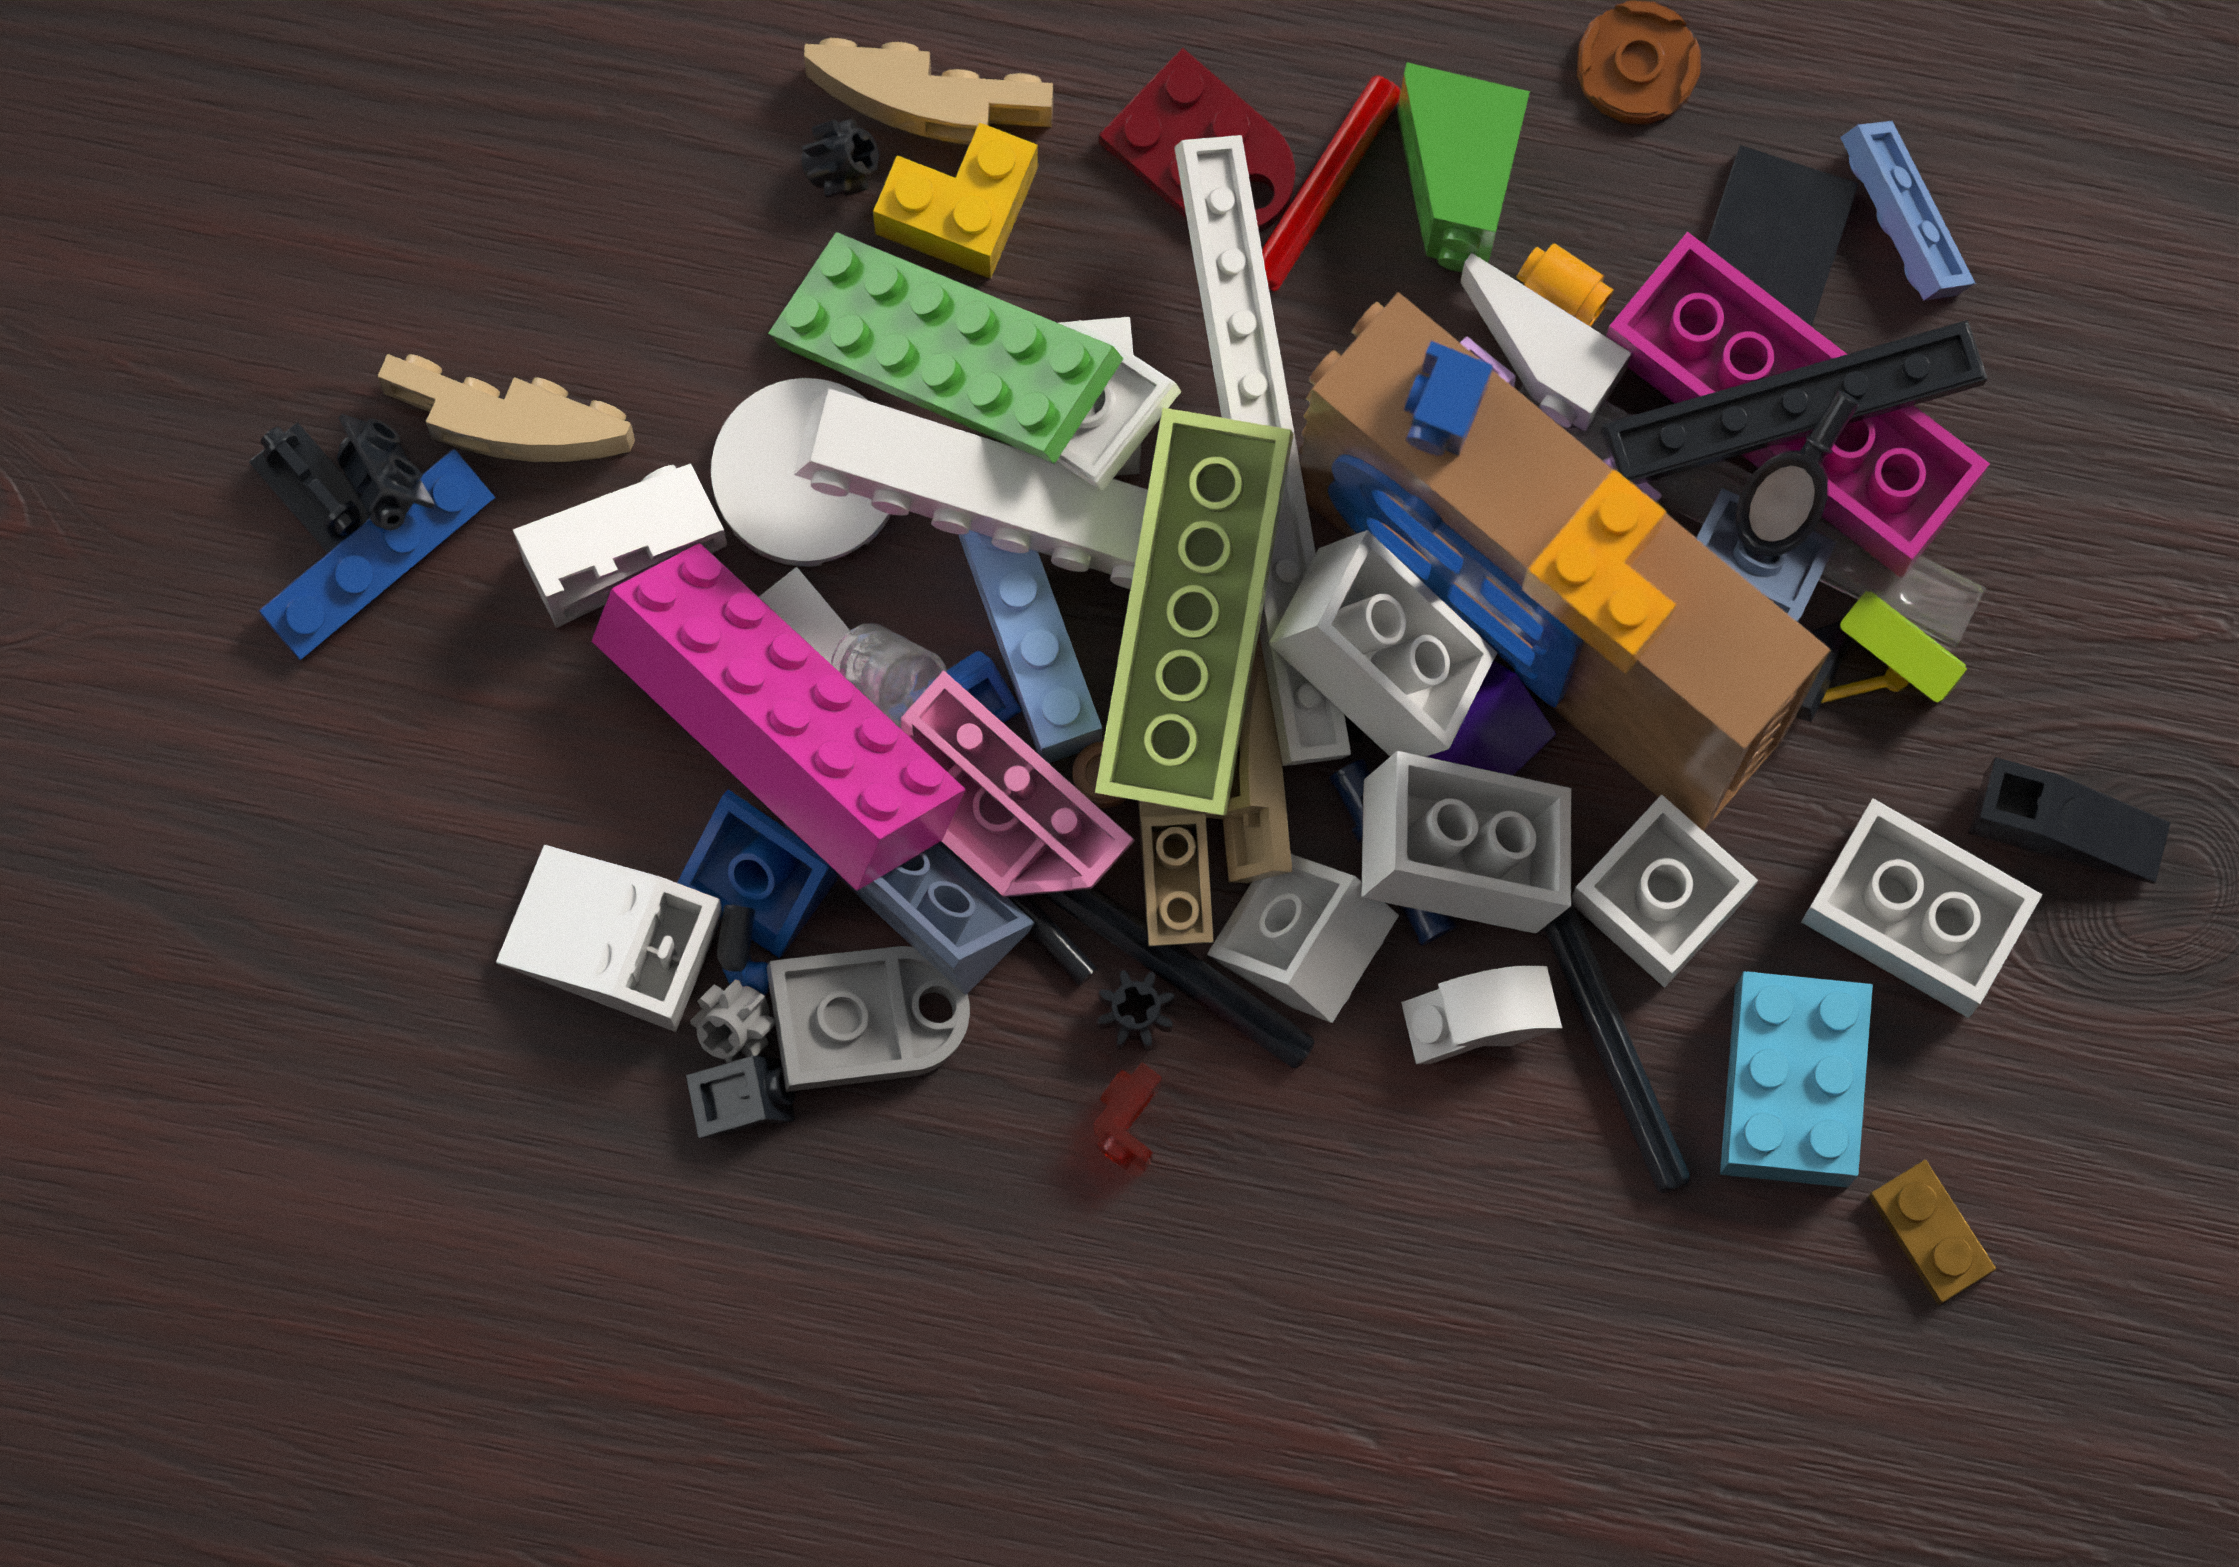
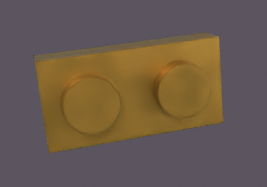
[1868,1159,1996,1306]

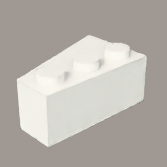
[513,464,727,628]

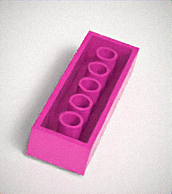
[1606,232,1990,578]
[592,543,965,891]

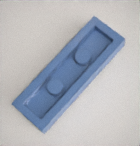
[1840,121,1975,301]

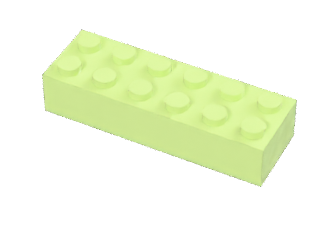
[1095,408,1294,815]

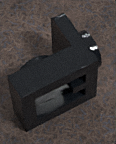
[686,1056,795,1139]

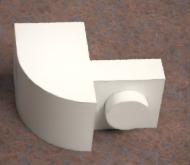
[1401,966,1562,1064]

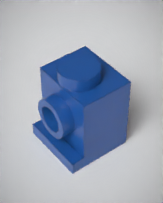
[1404,341,1493,456]

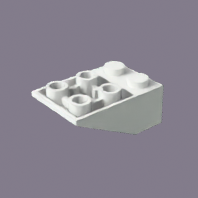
[496,845,723,1032]

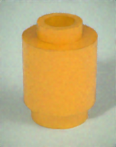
[1516,243,1614,327]

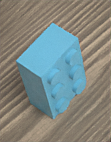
[1720,971,1873,1187]

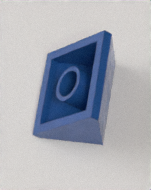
[677,789,837,958]

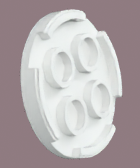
[711,378,891,566]

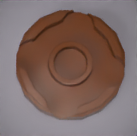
[1577,1,1701,125]

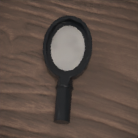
[1735,390,1860,557]

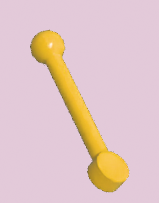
[1821,667,1909,703]

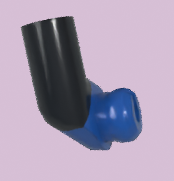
[717,905,770,995]

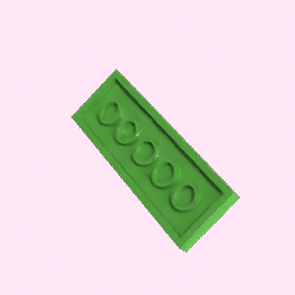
[768,232,1123,464]

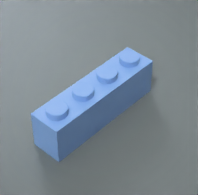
[958,530,1102,763]

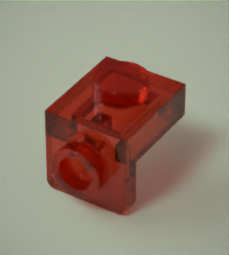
[1094,1062,1162,1171]

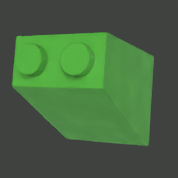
[1397,62,1530,272]

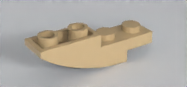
[804,38,1053,145]
[377,354,635,462]
[1205,633,1292,883]
[1138,800,1213,946]

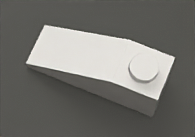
[1460,253,1631,432]

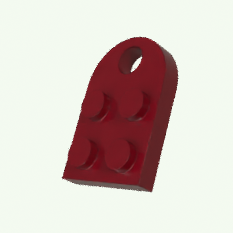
[1099,47,1295,233]

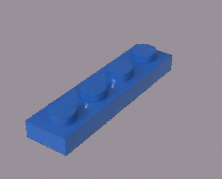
[258,449,495,660]

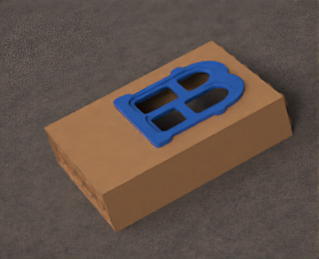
[1299,292,1830,832]

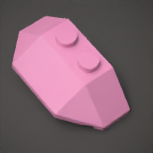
[901,670,1135,897]

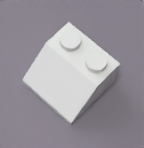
[1207,854,1399,1023]

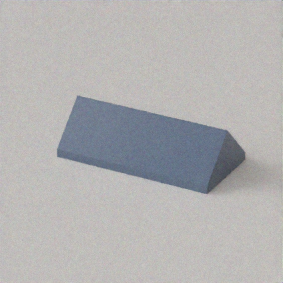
[783,822,1035,996]

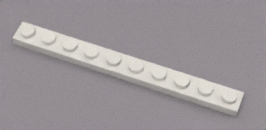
[1174,135,1351,766]

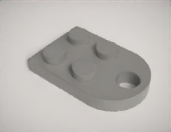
[766,946,970,1092]

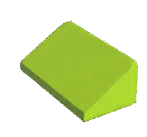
[1840,591,1967,703]

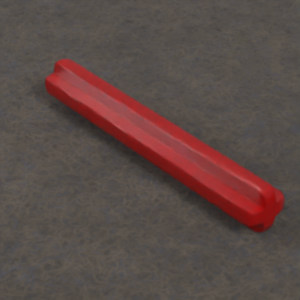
[1262,75,1401,291]

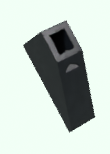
[1969,757,2171,884]

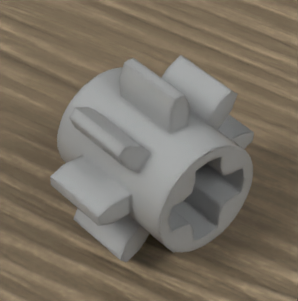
[690,980,776,1063]

